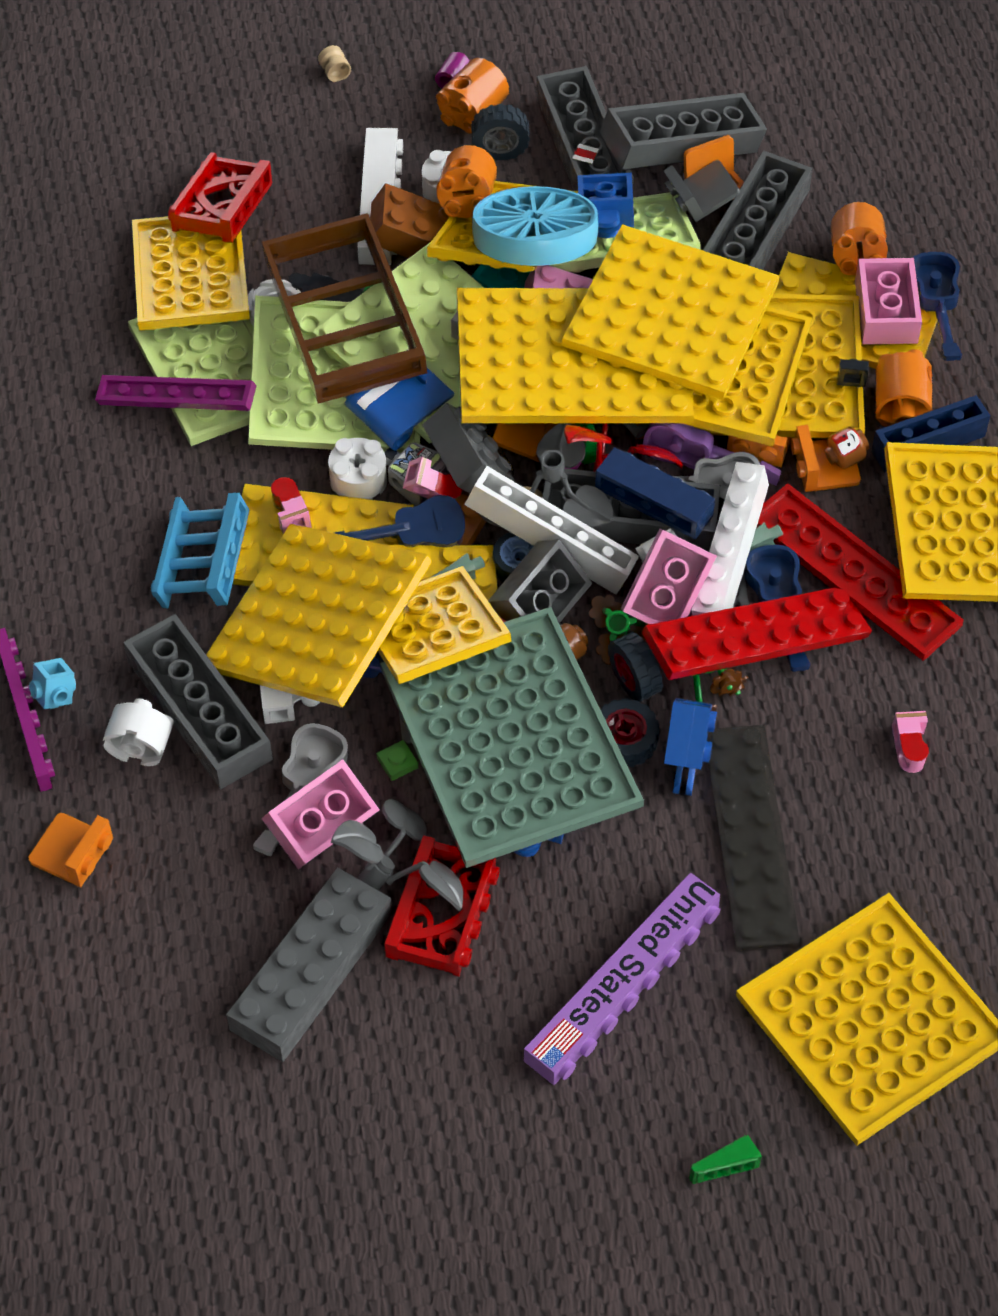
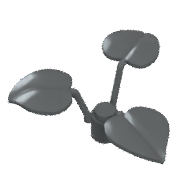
[478,423,613,528]
[331,799,463,912]

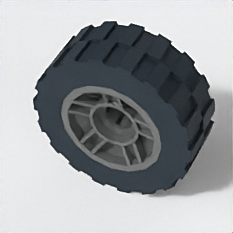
[471,104,530,161]

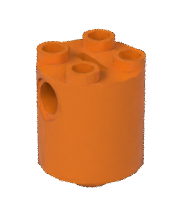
[436,58,509,133]
[437,145,497,218]
[831,202,888,275]
[876,349,932,427]

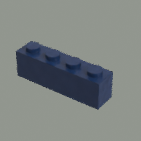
[871,395,990,472]
[595,447,715,539]

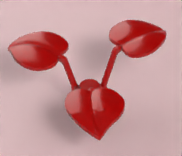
[564,423,683,472]

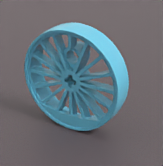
[472,186,598,266]

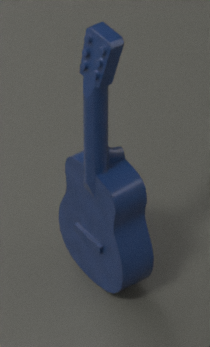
[912,252,962,361]
[334,495,465,547]
[744,545,810,672]

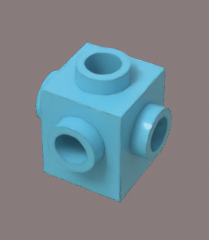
[29,658,76,709]

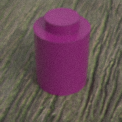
[435,52,470,88]

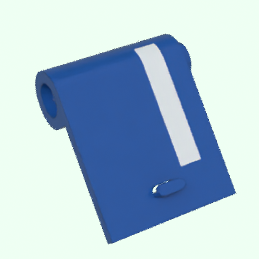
[345,368,455,451]

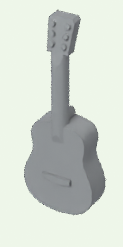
[672,452,760,502]
[253,723,348,856]

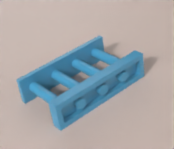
[151,493,250,609]

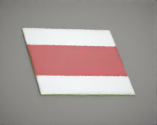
[572,144,599,164]

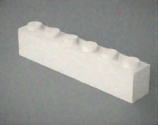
[358,128,403,265]
[691,462,769,616]
[464,466,639,594]

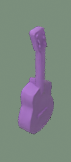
[643,423,781,486]

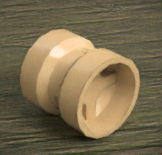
[318,45,351,82]

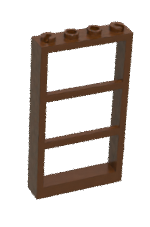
[262,213,427,404]

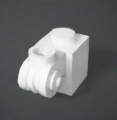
[260,685,320,724]

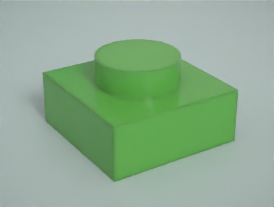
[377,740,418,781]

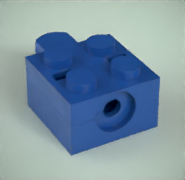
[578,172,634,238]
[664,698,717,796]

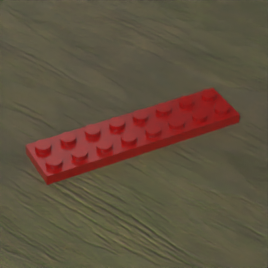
[756,483,964,661]
[642,587,872,680]

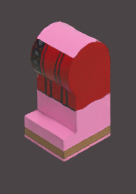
[403,456,462,499]
[271,477,312,534]
[892,711,929,773]

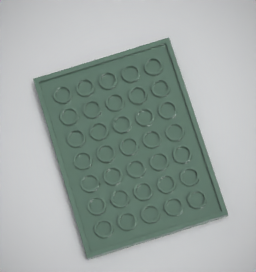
[380,607,644,868]

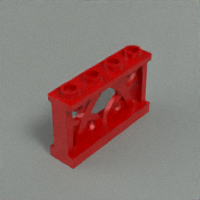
[168,152,272,243]
[385,835,500,977]

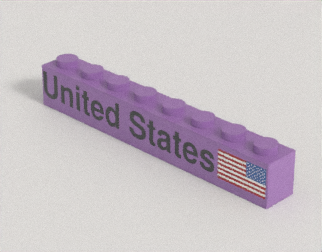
[524,873,720,1085]

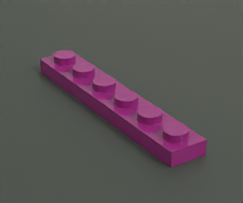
[95,375,257,411]
[0,628,55,792]

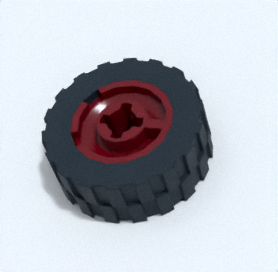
[608,632,663,702]
[601,699,659,767]

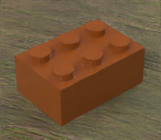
[370,183,450,258]

